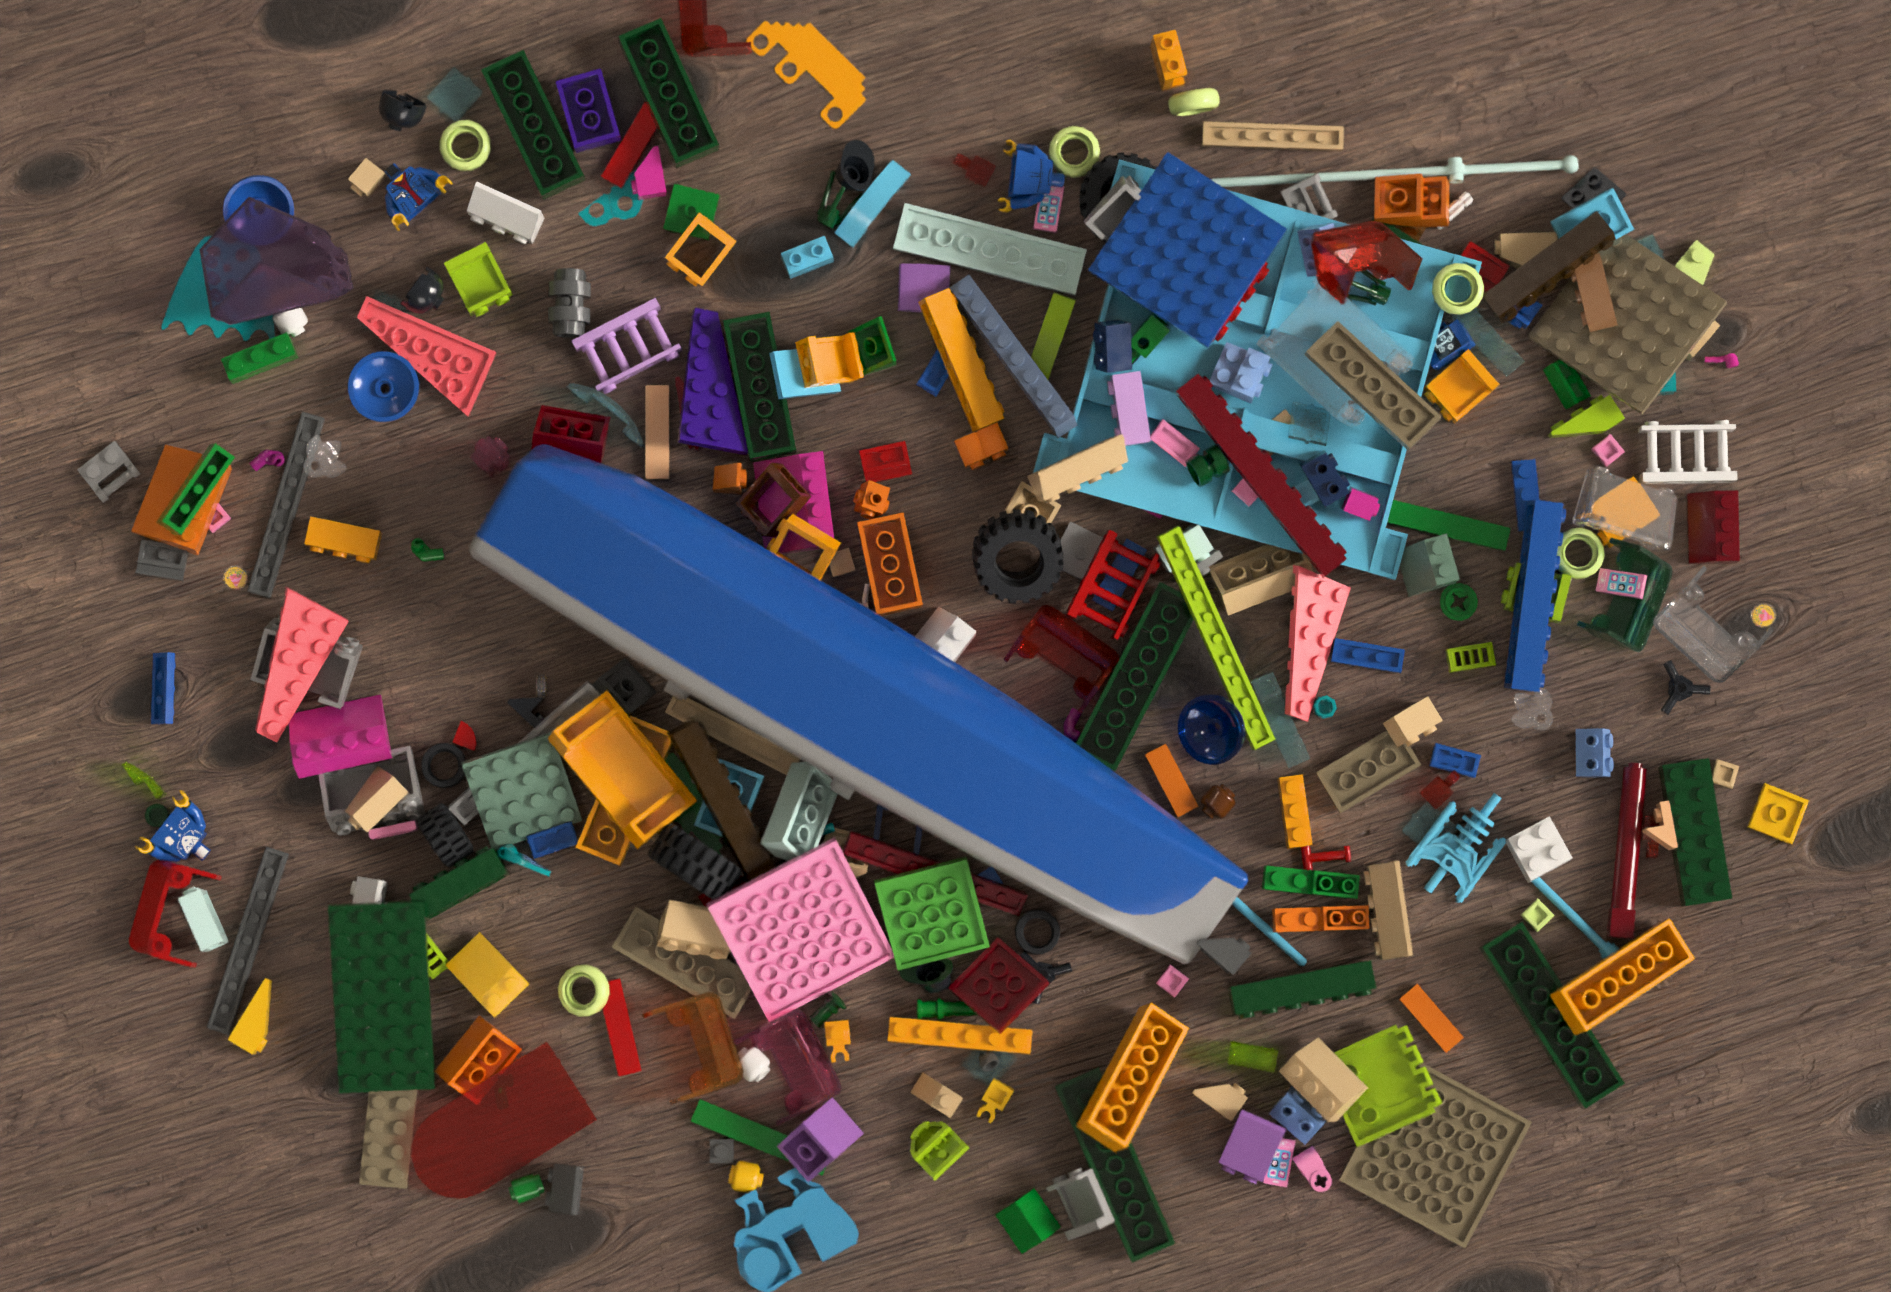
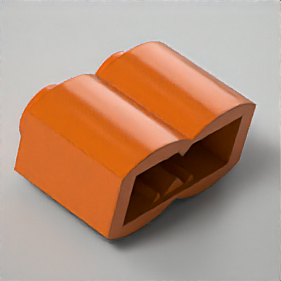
[954,423,1009,470]

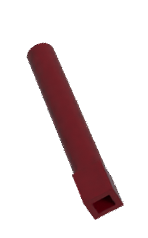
[1606,763,1647,939]

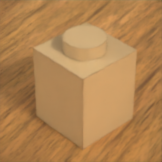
[348,158,386,198]

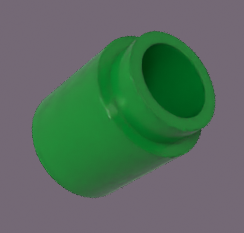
[508,1174,545,1204]

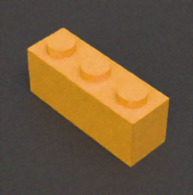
[304,516,382,563]
[1277,774,1313,849]

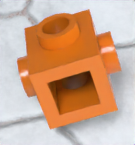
[853,480,890,519]

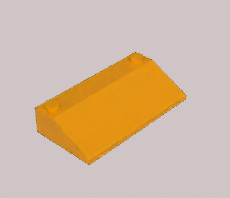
[548,691,697,849]

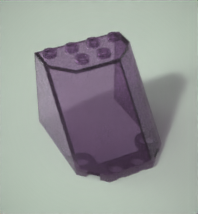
[199,197,354,325]

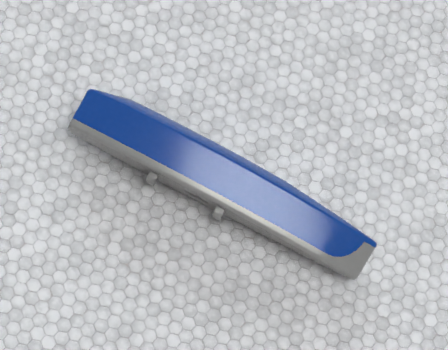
[469,444,1248,964]

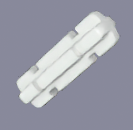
[1437,192,1473,229]

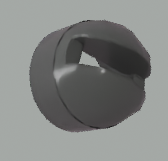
[978,1051,1000,1072]

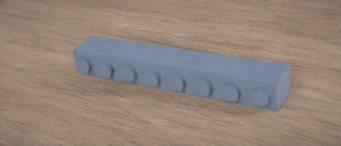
[950,275,1077,438]

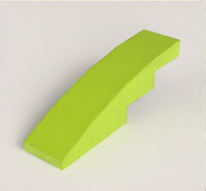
[1031,292,1076,380]

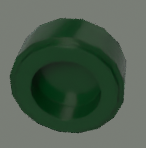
[145,804,169,828]

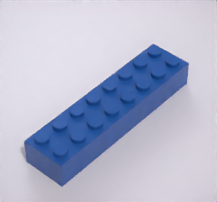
[1504,500,1566,692]

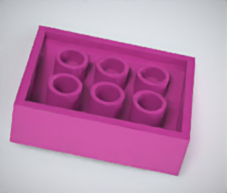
[753,451,834,554]
[289,694,392,778]

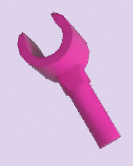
[1705,353,1739,369]

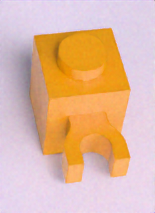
[824,1020,851,1063]

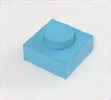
[1295,479,1320,507]

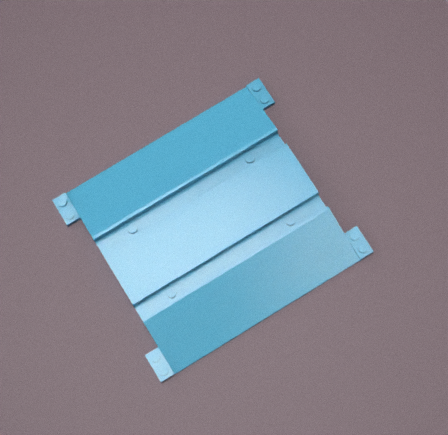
[1033,159,1482,580]

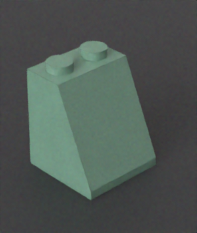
[1399,534,1460,597]

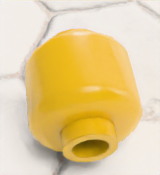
[728,1160,764,1193]

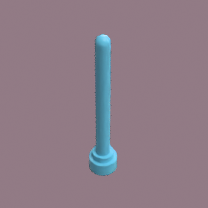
[1531,877,1619,959]
[1232,897,1307,966]

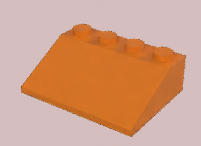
[131,444,232,556]

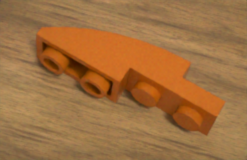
[1272,905,1370,933]

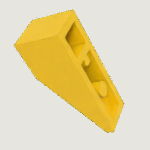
[228,978,272,1054]

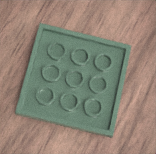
[461,732,582,850]

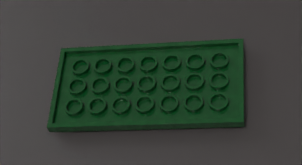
[328,900,436,1093]

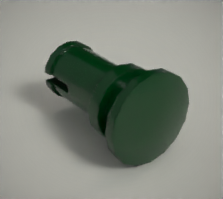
[809,991,846,1028]

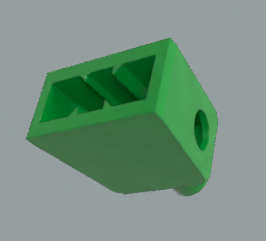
[1131,312,1170,365]

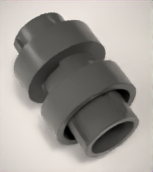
[548,268,591,338]

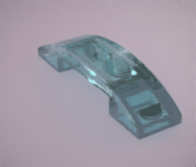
[1449,307,1525,377]
[567,383,644,449]
[1251,672,1310,768]

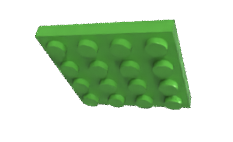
[874,857,990,970]

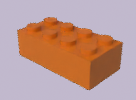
[857,512,923,616]

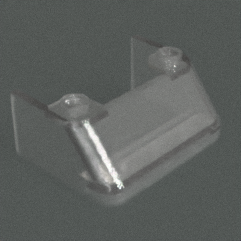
[1654,566,1774,683]

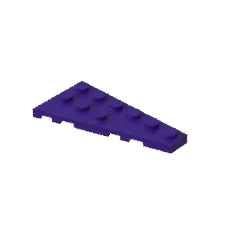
[678,308,748,455]

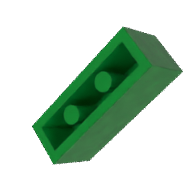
[221,332,299,384]

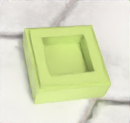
[1520,899,1555,932]

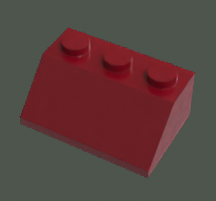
[531,405,611,464]
[1687,490,1740,564]

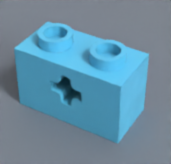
[781,236,834,279]

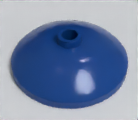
[223,175,294,244]
[348,351,419,422]

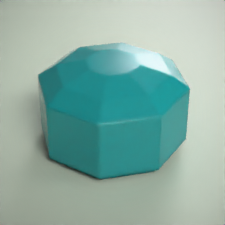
[1313,695,1337,719]

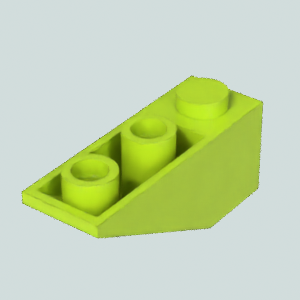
[1548,395,1625,438]

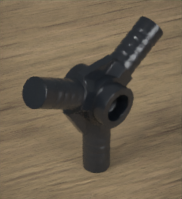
[1660,660,1711,715]
[1020,951,1072,1005]

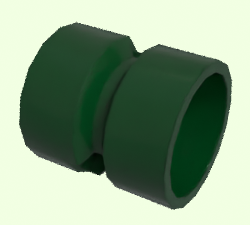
[1186,445,1230,487]

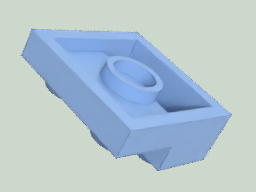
[1210,342,1273,403]

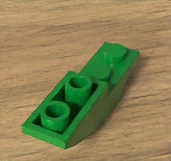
[1262,866,1360,899]

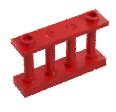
[1065,530,1161,640]

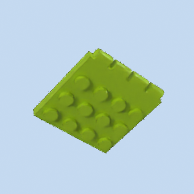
[1334,1025,1442,1147]

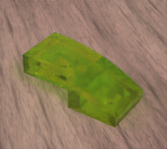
[122,762,167,800]

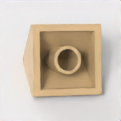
[1004,481,1061,523]

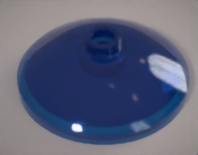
[1178,694,1245,765]

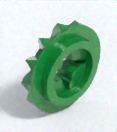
[1439,583,1478,621]

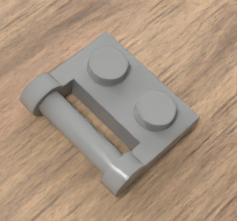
[1280,173,1338,219]
[77,441,141,503]

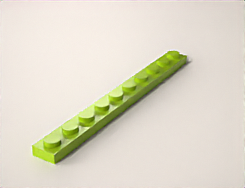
[1156,526,1276,750]

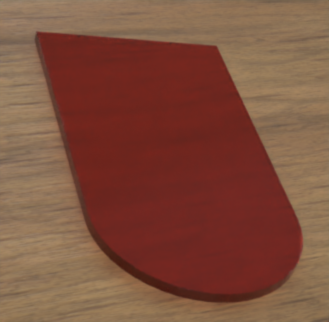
[411,1041,597,1198]

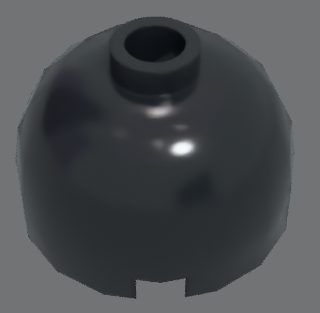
[379,89,427,131]
[400,266,444,314]

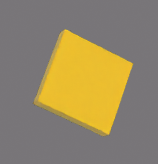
[1747,783,1809,845]

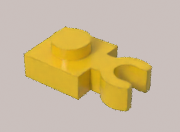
[977,1078,1014,1123]

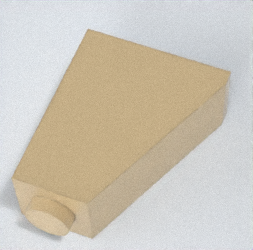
[1494,232,1557,268]
[345,766,408,832]

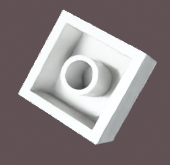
[1506,816,1572,883]

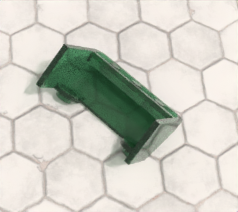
[1577,538,1673,652]

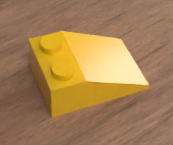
[445,932,529,1018]

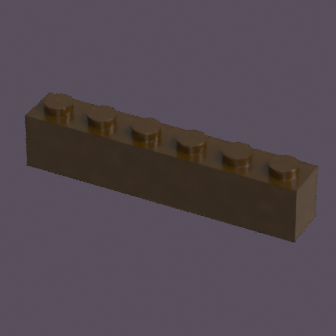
[1483,211,1616,324]

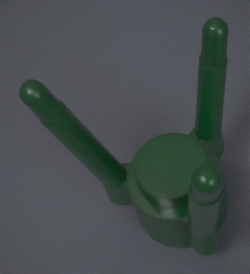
[816,170,864,229]
[1341,256,1391,306]

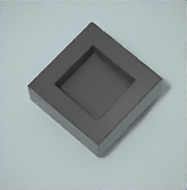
[710,1139,734,1163]

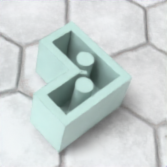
[1153,524,1213,573]

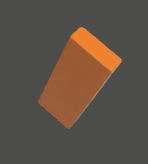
[1145,744,1199,818]
[1399,984,1464,1053]

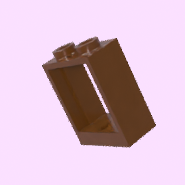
[736,463,812,537]

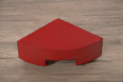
[452,721,477,751]

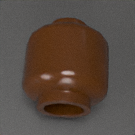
[1201,783,1236,819]

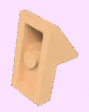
[1642,801,1678,850]

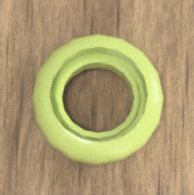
[1168,88,1220,116]
[439,120,491,171]
[1049,126,1100,178]
[1432,263,1484,315]
[1557,528,1605,579]
[558,964,609,1017]

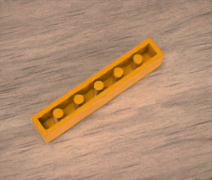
[918,288,1004,432]
[888,1017,1032,1055]

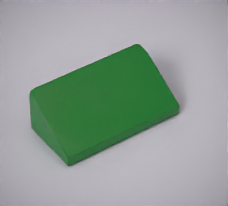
[1543,360,1591,409]

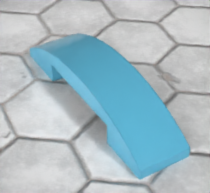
[835,160,911,247]

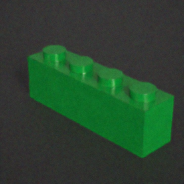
[156,443,235,536]

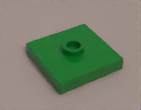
[663,184,720,241]

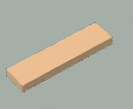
[645,385,669,480]

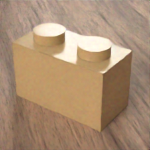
[1383,697,1443,748]

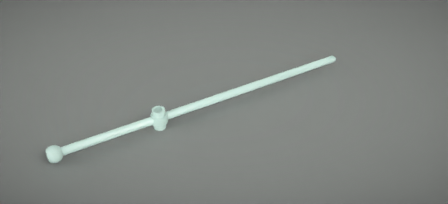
[1211,155,1578,187]

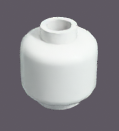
[273,301,308,337]
[735,1047,770,1082]

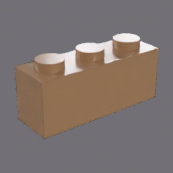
[1571,253,1618,332]

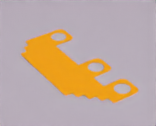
[747,21,866,129]

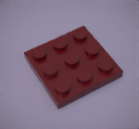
[948,937,1049,1034]

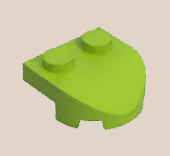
[910,1121,969,1181]

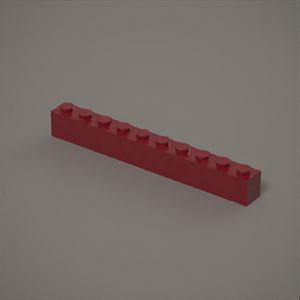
[1175,373,1347,578]

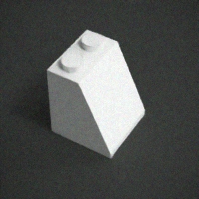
[915,607,976,662]

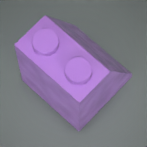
[777,1098,864,1182]
[1218,1110,1286,1184]

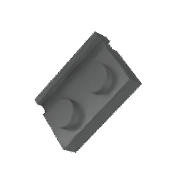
[135,539,189,582]

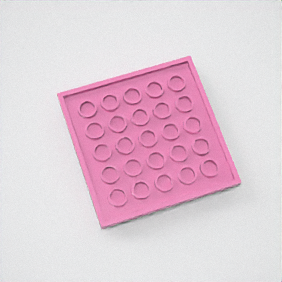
[707,838,894,1023]

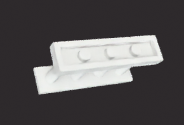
[1638,420,1737,484]

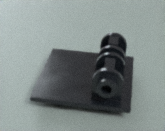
[1561,167,1627,209]

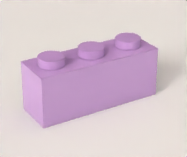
[1107,371,1151,446]

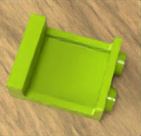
[444,242,513,317]
[1501,562,1572,623]

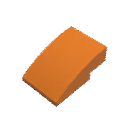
[1374,173,1449,227]

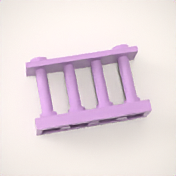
[571,298,682,394]

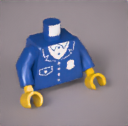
[135,790,211,862]

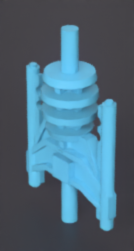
[1406,793,1506,903]

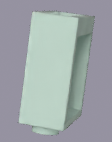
[178,887,229,952]

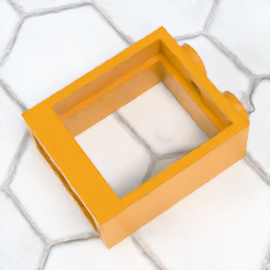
[665,212,737,287]
[766,514,841,580]

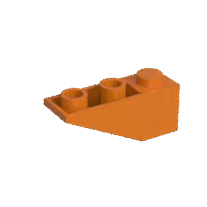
[713,463,748,495]

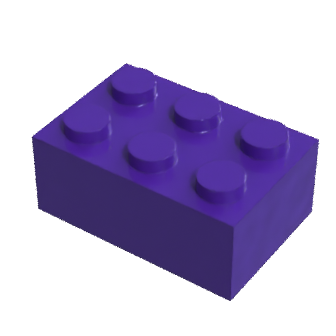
[555,68,621,153]

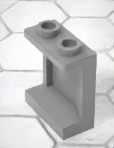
[1046,1168,1114,1241]

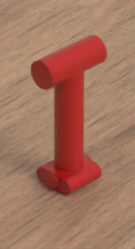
[1301,846,1351,870]

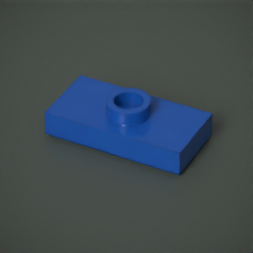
[916,349,949,397]
[1429,743,1481,778]
[526,821,578,859]

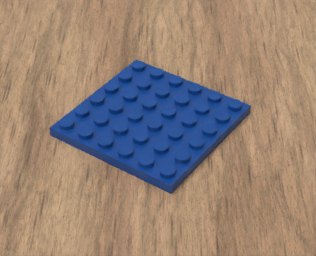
[1088,152,1287,348]

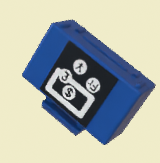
[1430,319,1476,371]

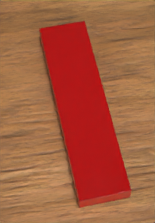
[601,102,657,189]
[602,979,642,1077]

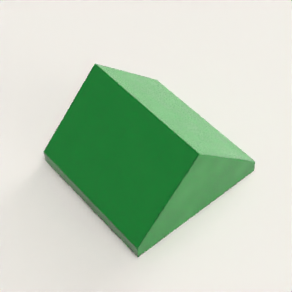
[847,316,896,376]
[995,1188,1061,1254]

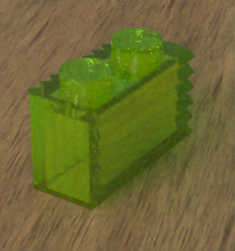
[1226,1041,1279,1073]

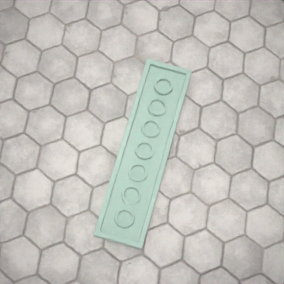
[893,203,1087,296]

